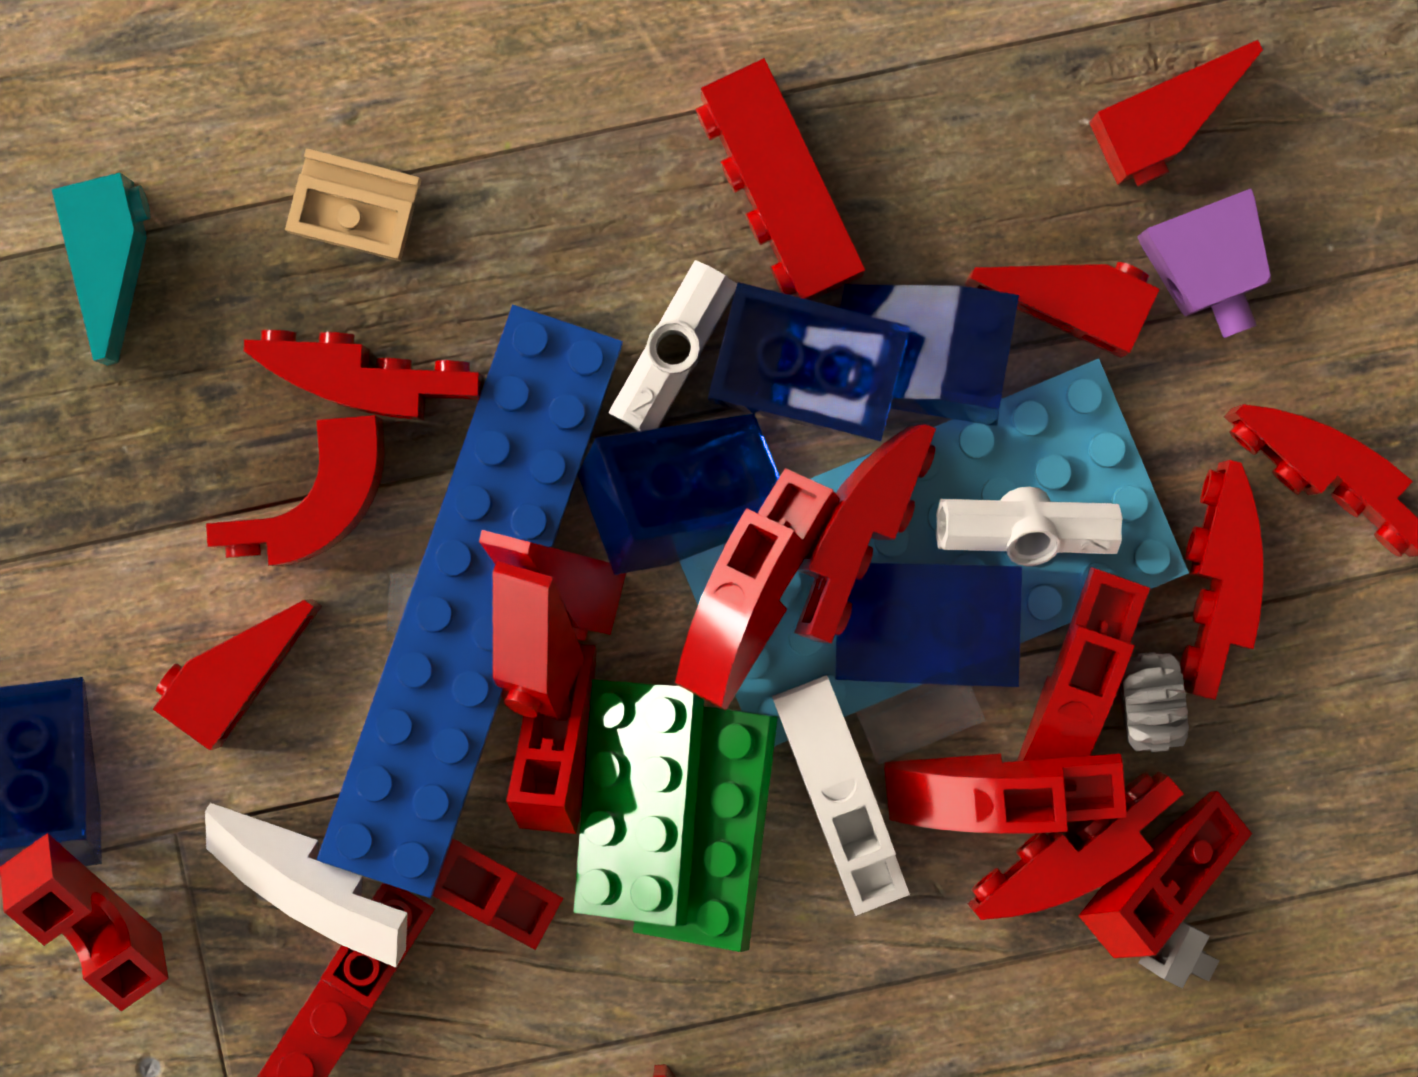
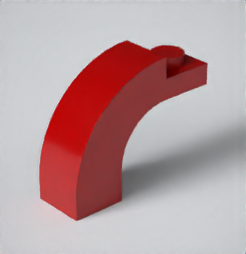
[206,415,385,566]

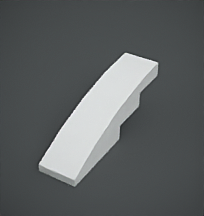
[205,803,408,967]

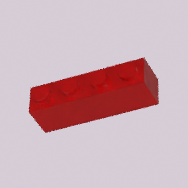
[695,58,865,306]

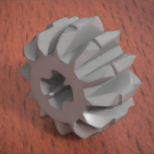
[1119,652,1189,753]

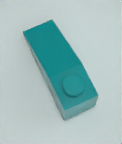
[52,172,151,366]

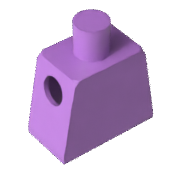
[1137,189,1271,338]

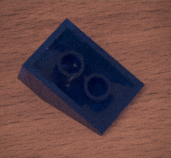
[708,282,911,442]
[824,284,1019,426]
[578,413,780,575]
[835,563,1022,687]
[0,677,102,877]

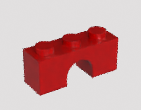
[0,833,169,1012]

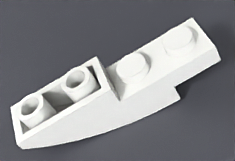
[772,675,910,916]

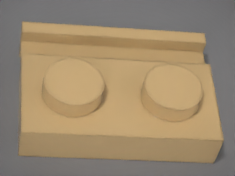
[285,148,421,262]

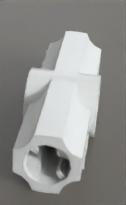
[608,260,739,438]
[936,486,1123,566]

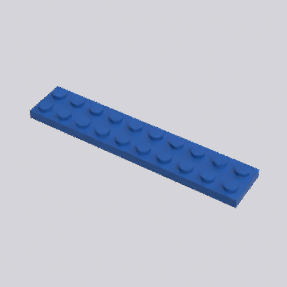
[316,304,623,899]

